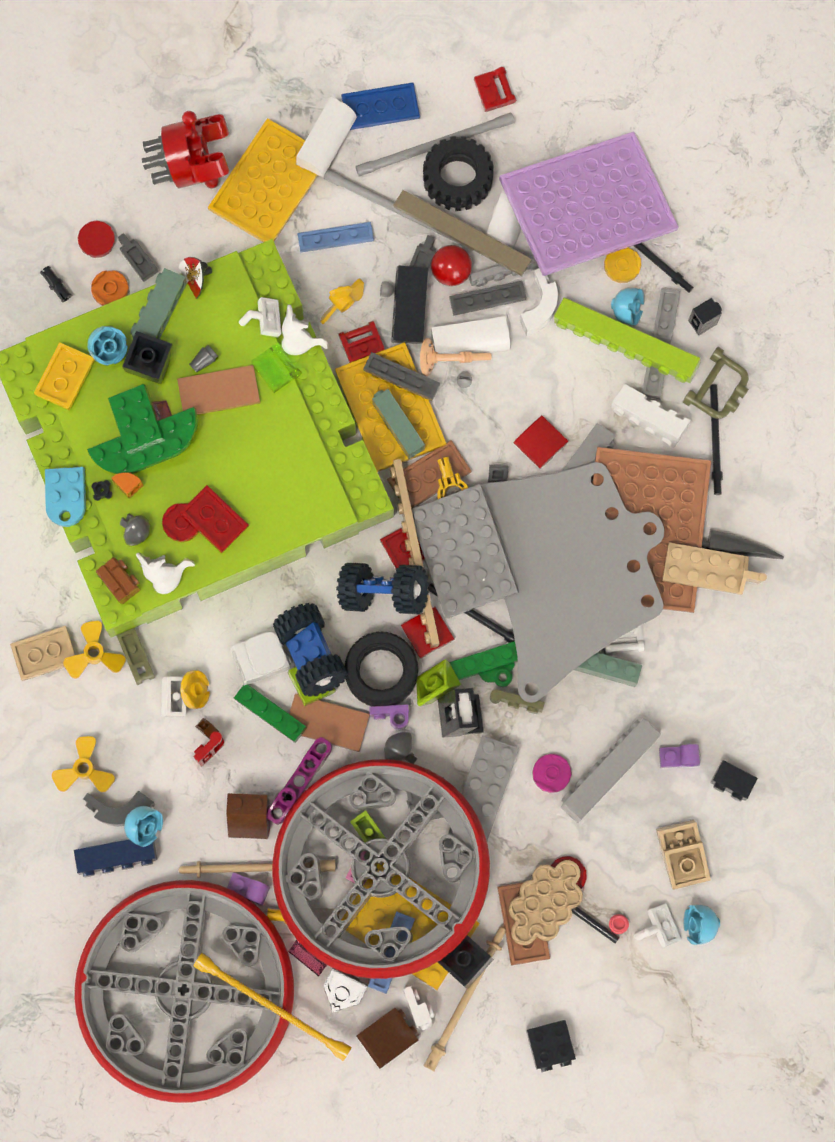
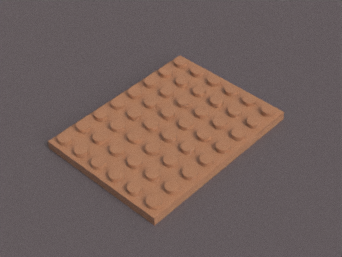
[592,447,711,613]

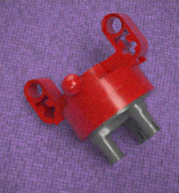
[142,111,229,189]

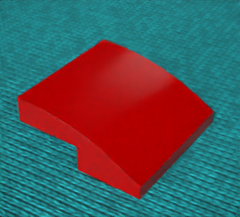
[513,415,569,469]
[401,607,455,659]

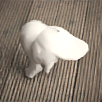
[282,305,328,355]
[136,553,195,594]

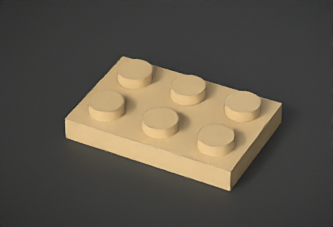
[10,626,75,681]

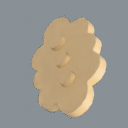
[509,860,583,945]

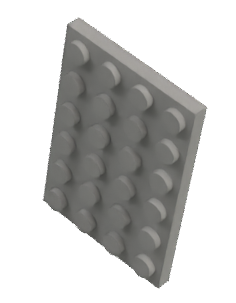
[411,484,519,619]

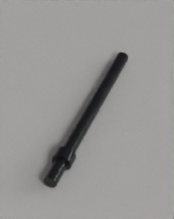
[633,243,694,293]
[710,384,723,495]
[428,584,515,643]

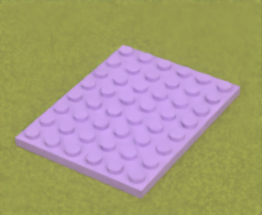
[499,132,679,276]

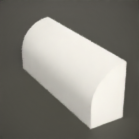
[296,97,357,177]
[480,189,521,257]
[431,316,510,354]

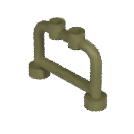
[682,347,749,419]

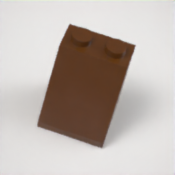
[226,793,270,839]
[356,1008,420,1069]

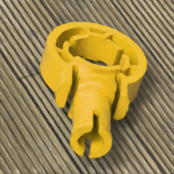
[437,457,469,499]

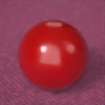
[431,245,472,286]

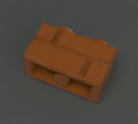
[96,557,141,604]

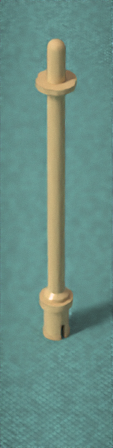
[178,859,335,878]
[423,927,506,1072]

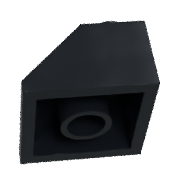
[122,331,173,384]

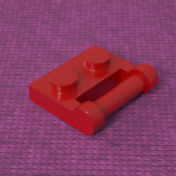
[474,67,517,112]
[338,321,385,363]
[193,732,225,767]

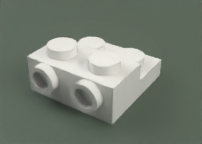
[403,986,434,1030]

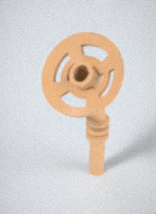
[420,338,491,376]

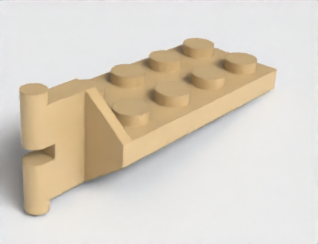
[662,543,767,595]

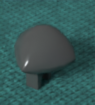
[120,513,150,546]
[384,732,417,764]

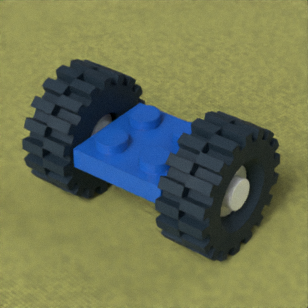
[336,563,429,614]
[273,603,348,697]

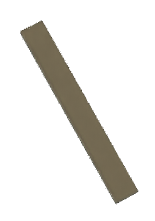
[393,190,531,276]

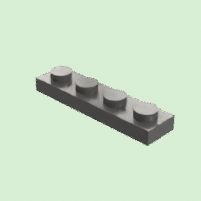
[449,281,526,316]
[363,352,440,401]

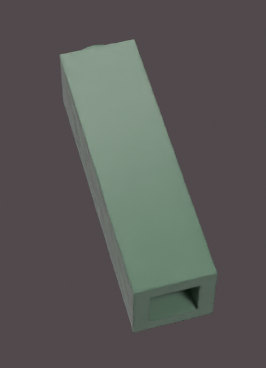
[372,389,425,459]

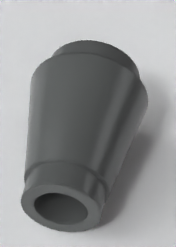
[189,345,218,372]

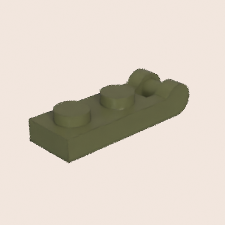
[116,628,155,685]
[490,689,545,714]

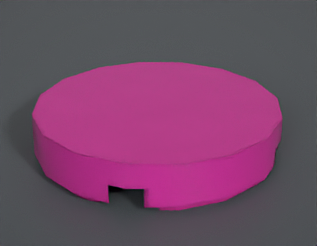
[532,754,571,793]

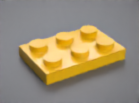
[34,342,95,411]

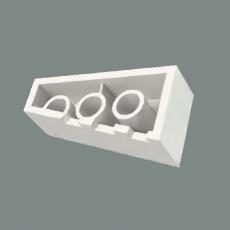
[611,384,691,448]

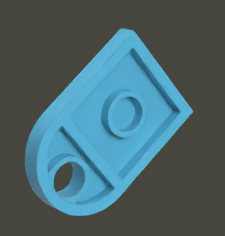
[45,467,86,527]

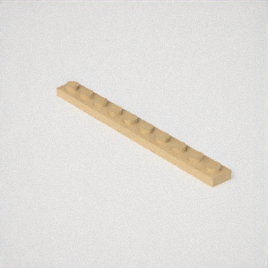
[390,459,439,648]

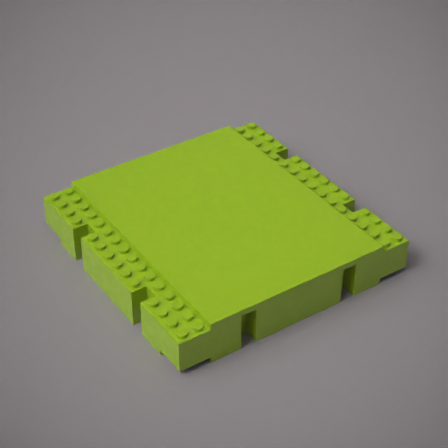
[0,239,394,638]

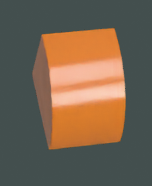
[111,473,144,499]

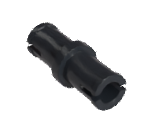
[40,266,72,303]

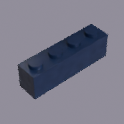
[74,839,157,877]

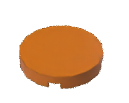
[91,270,129,306]

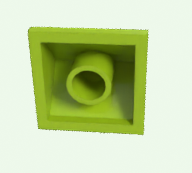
[416,659,461,706]

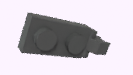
[118,233,158,282]
[409,235,436,270]

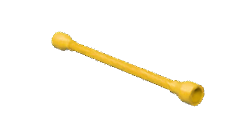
[193,953,352,1061]

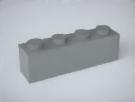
[561,423,616,478]

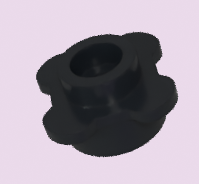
[91,480,112,501]

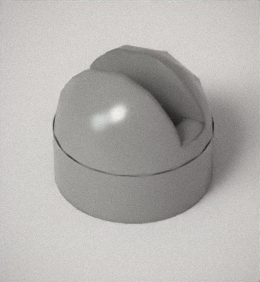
[380,282,394,297]
[457,372,472,388]

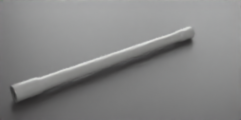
[355,113,515,176]
[324,169,473,251]

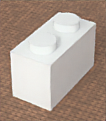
[161,677,186,718]

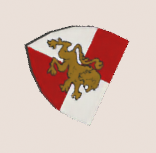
[178,257,212,299]

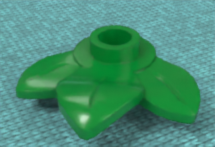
[479,663,515,687]

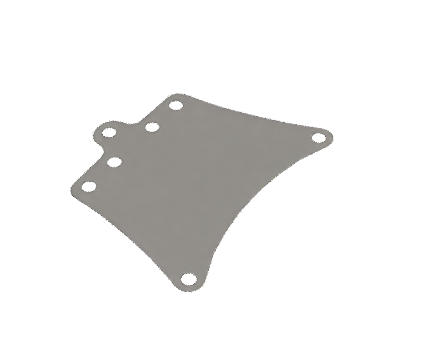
[446,462,664,703]

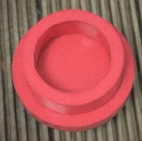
[609,914,629,934]

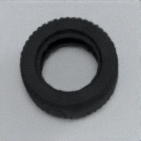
[345,631,418,707]

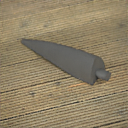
[702,529,784,559]

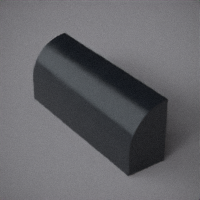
[391,265,428,344]

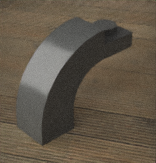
[83,791,155,826]

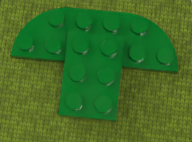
[87,384,198,474]

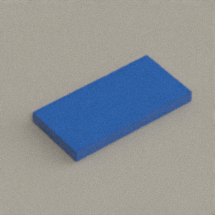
[341,82,420,130]

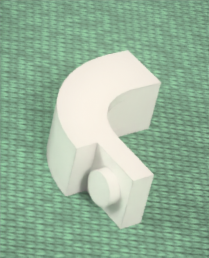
[520,268,558,336]

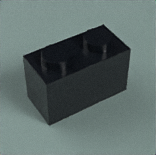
[688,298,722,336]
[710,760,758,802]

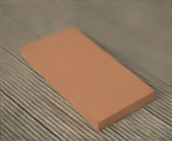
[177,365,260,415]
[387,440,471,509]
[289,694,370,752]
[497,882,550,966]

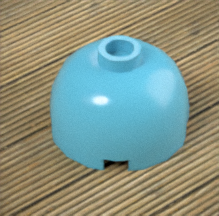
[611,288,644,325]
[87,326,127,365]
[124,806,163,847]
[683,905,720,945]

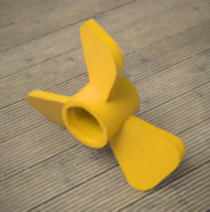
[320,278,364,324]
[63,621,126,679]
[52,736,115,792]

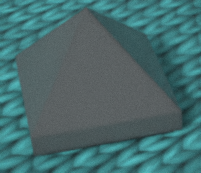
[488,465,508,482]

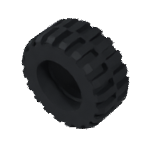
[423,136,494,211]

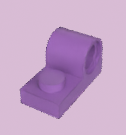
[369,705,409,730]
[659,744,700,768]
[227,872,270,906]

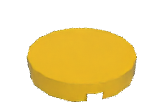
[604,247,641,283]
[180,670,210,709]

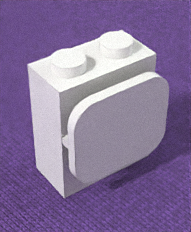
[231,631,291,686]

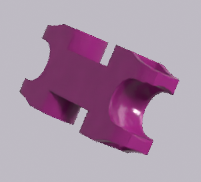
[267,737,332,825]

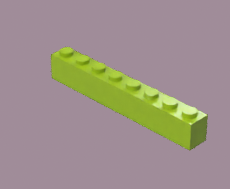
[554,298,700,383]

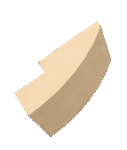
[656,820,711,890]

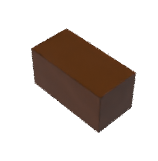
[195,718,219,739]

